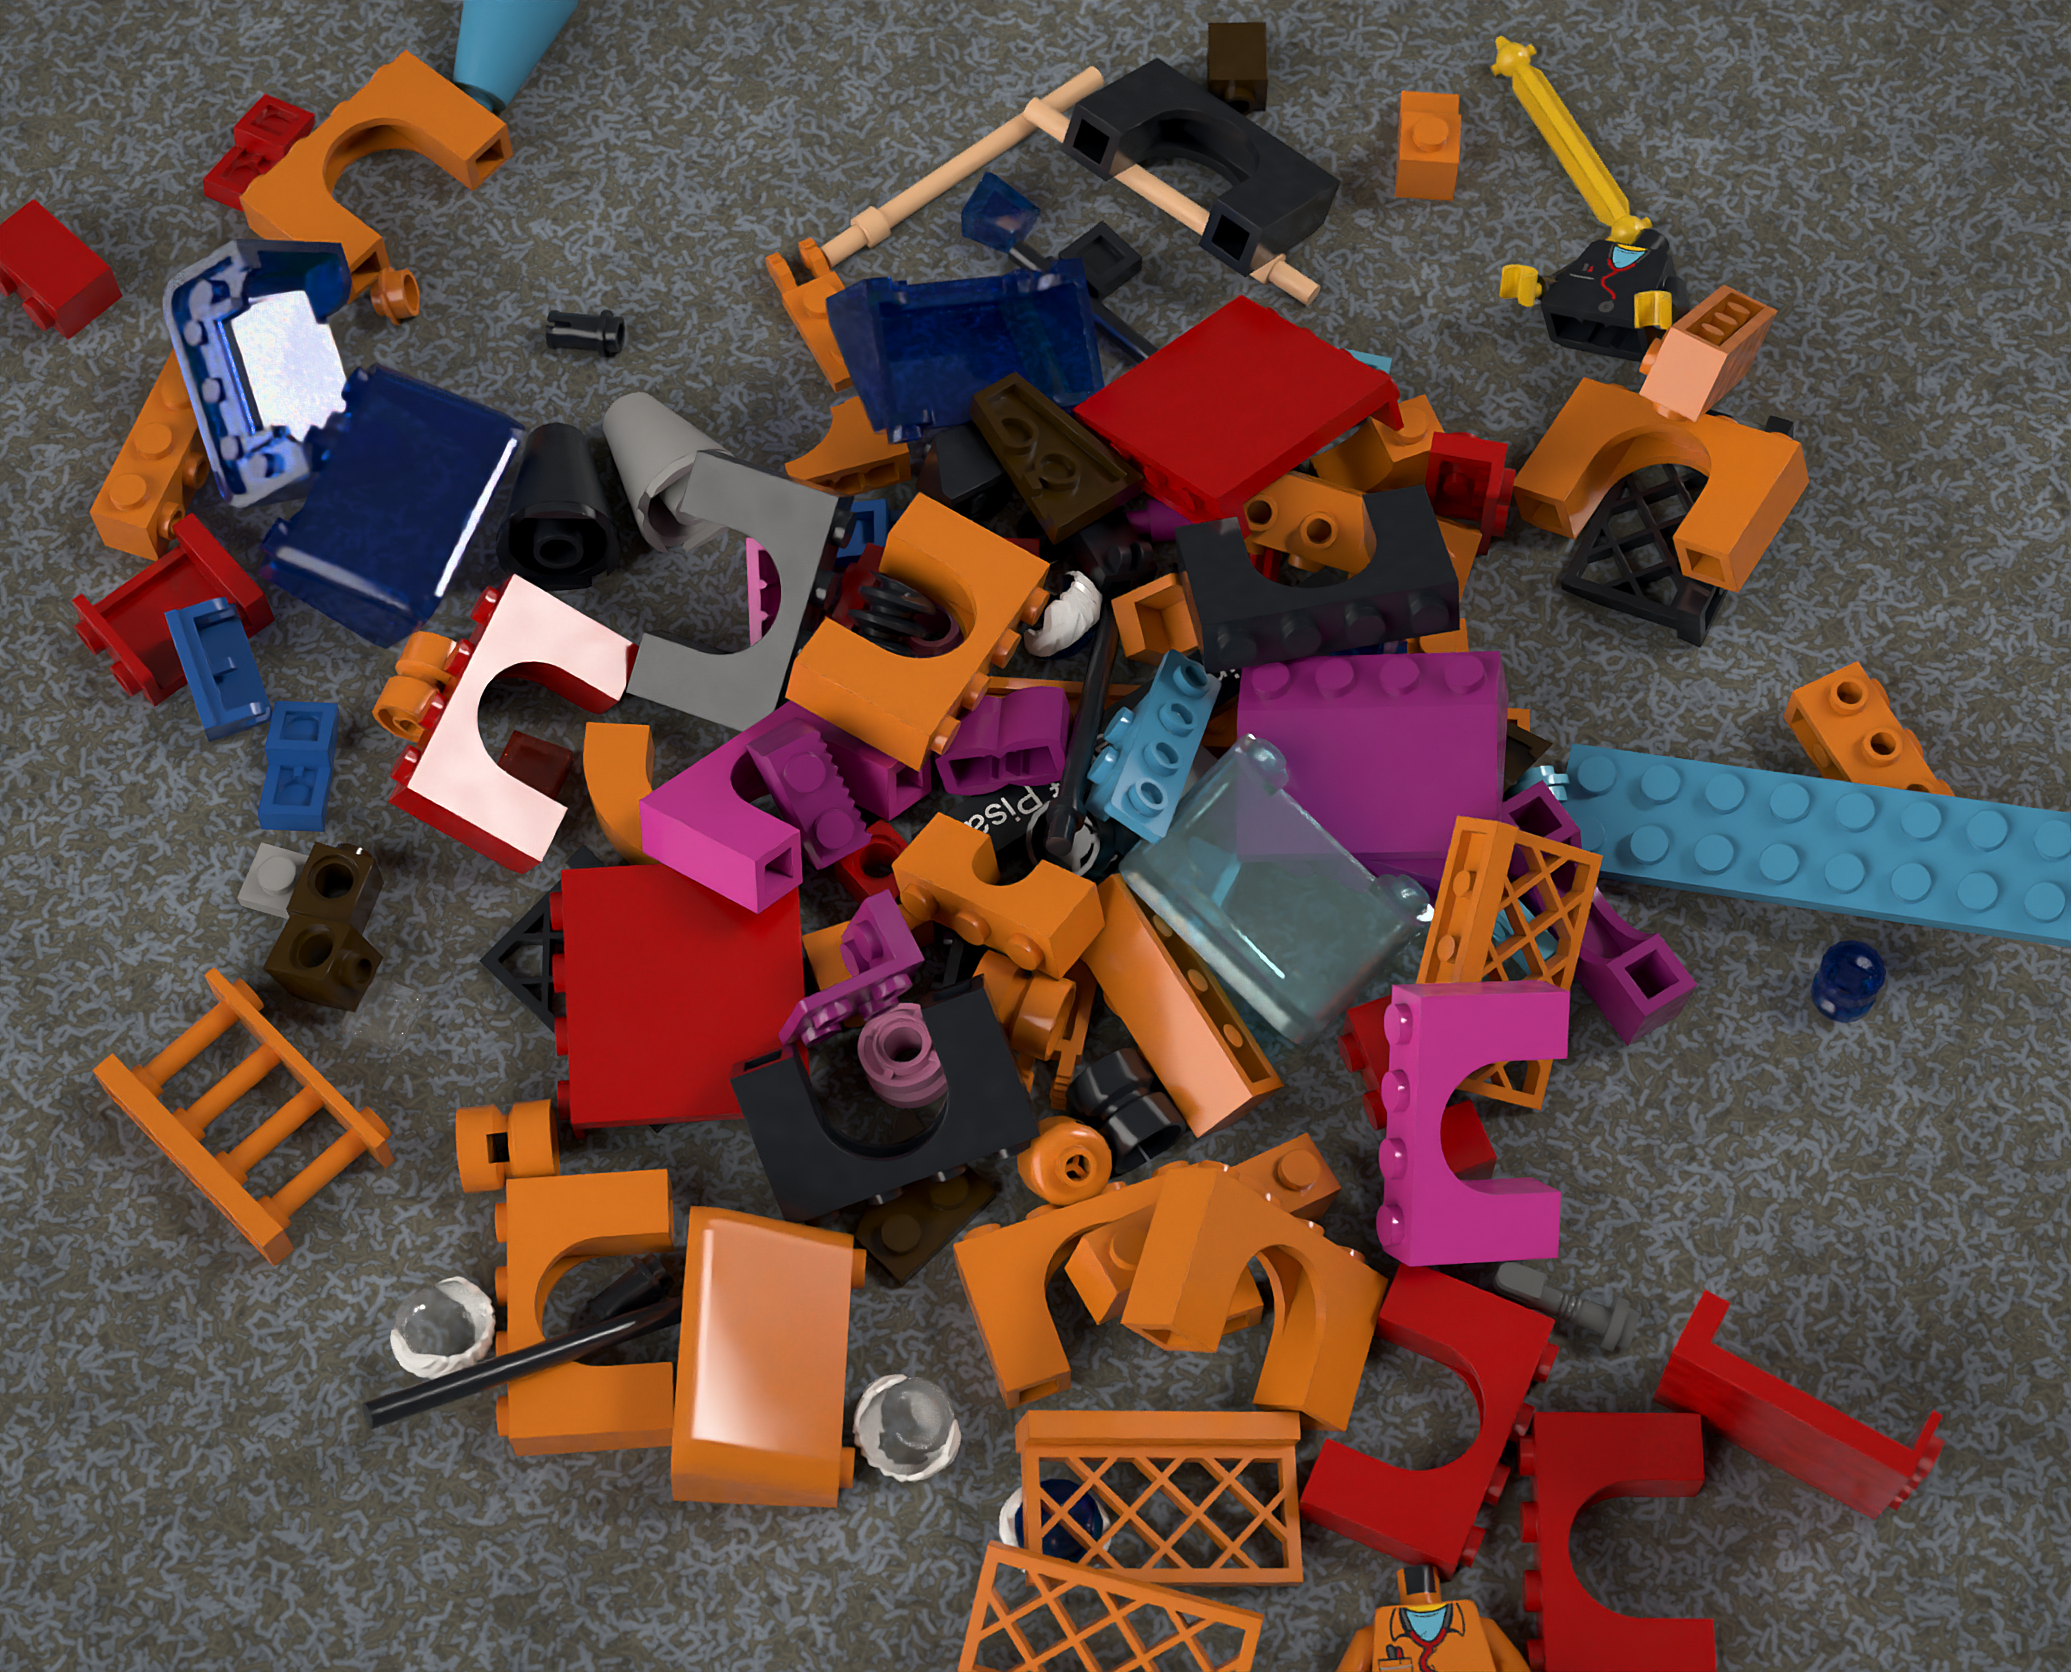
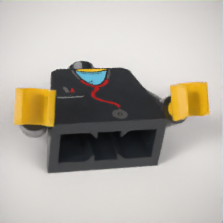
[1499,229,1691,363]

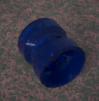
[1810,940,1886,1023]

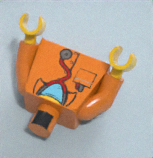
[1336,1565,1531,1672]

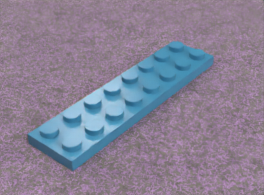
[1560,743,2071,948]

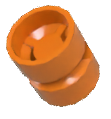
[372,631,457,743]
[973,950,1076,1062]
[456,1099,560,1194]

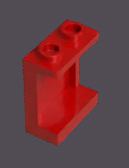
[71,512,275,707]

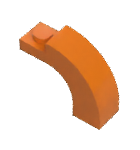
[583,722,663,865]

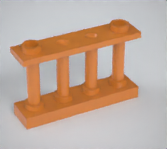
[92,967,395,1267]

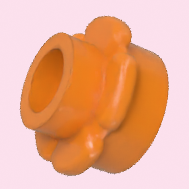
[370,267,420,325]

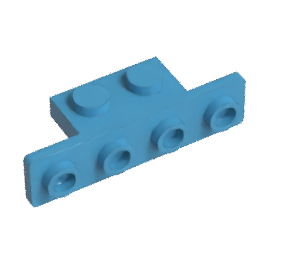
[1085,649,1221,845]

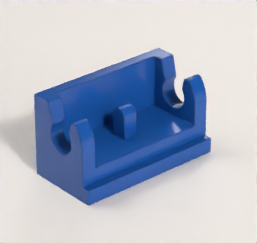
[164,597,273,742]

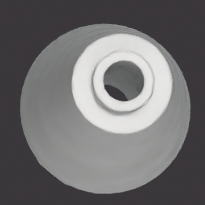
[603,392,737,553]

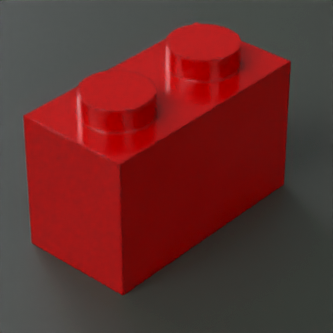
[0,198,123,340]

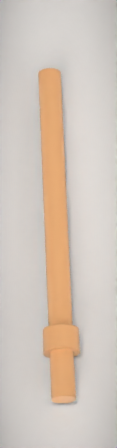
[820,66,1104,269]
[1023,97,1321,306]

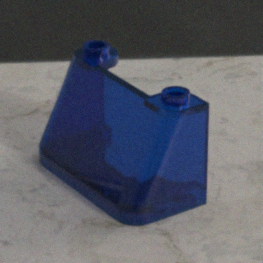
[162,238,413,508]
[824,257,1105,444]
[257,362,526,649]

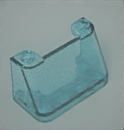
[1118,733,1434,1046]

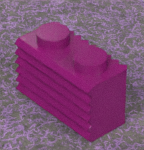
[746,717,872,870]

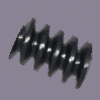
[846,569,938,658]

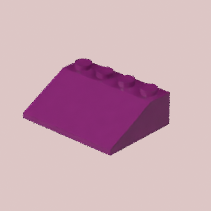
[1237,651,1509,862]

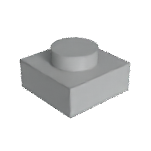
[237,842,309,919]

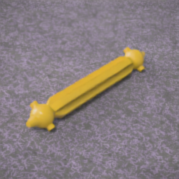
[1490,36,1652,245]

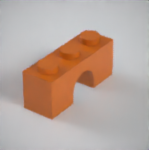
[892,812,1106,980]

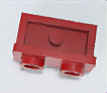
[1425,431,1516,555]

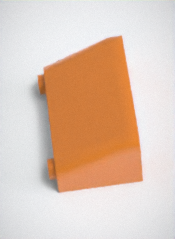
[671,1206,866,1508]

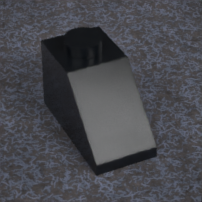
[915,420,1015,523]

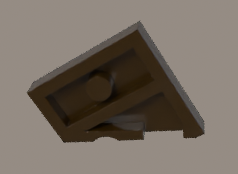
[854,1108,996,1288]

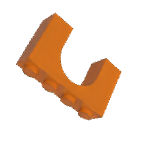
[239,50,513,304]
[1513,377,1810,593]
[785,492,1050,772]
[953,1160,1264,1410]
[1120,1161,1388,1432]
[495,1169,677,1456]

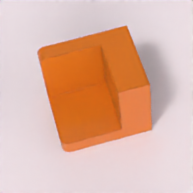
[1111,573,1199,666]

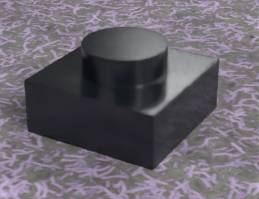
[1058,220,1142,302]

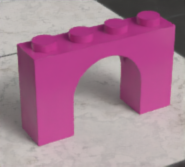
[639,700,931,914]
[1376,980,1570,1266]

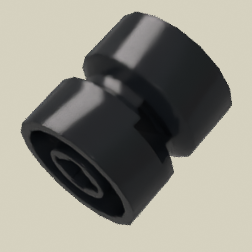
[1025,800,1140,883]
[1065,1048,1187,1174]

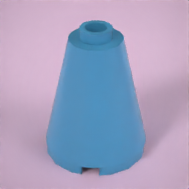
[452,0,580,112]

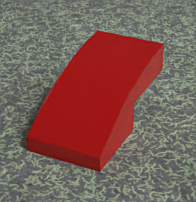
[203,93,316,212]

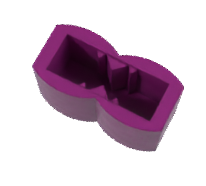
[935,686,1074,795]

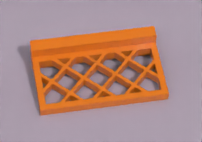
[1416,815,1603,1110]
[1015,1410,1303,1587]
[957,1540,1265,1672]

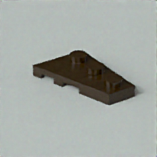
[969,371,1144,545]

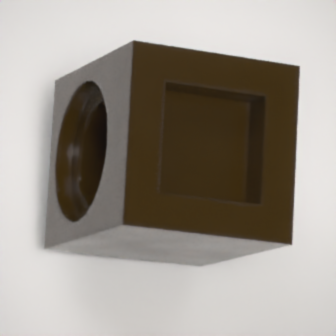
[1206,22,1268,116]
[286,842,384,935]
[263,912,384,1013]

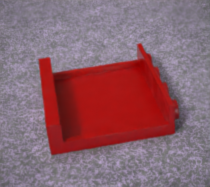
[1073,295,1404,539]
[550,864,810,1140]
[1652,1289,1945,1520]

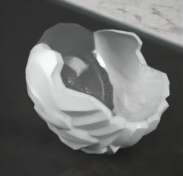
[390,1276,496,1379]
[853,1374,961,1482]

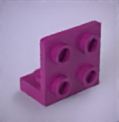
[778,889,925,1047]

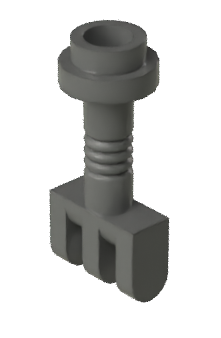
[1486,1262,1640,1352]

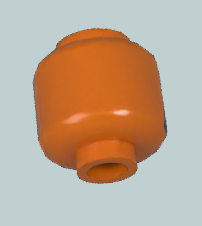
[1017,1116,1112,1207]

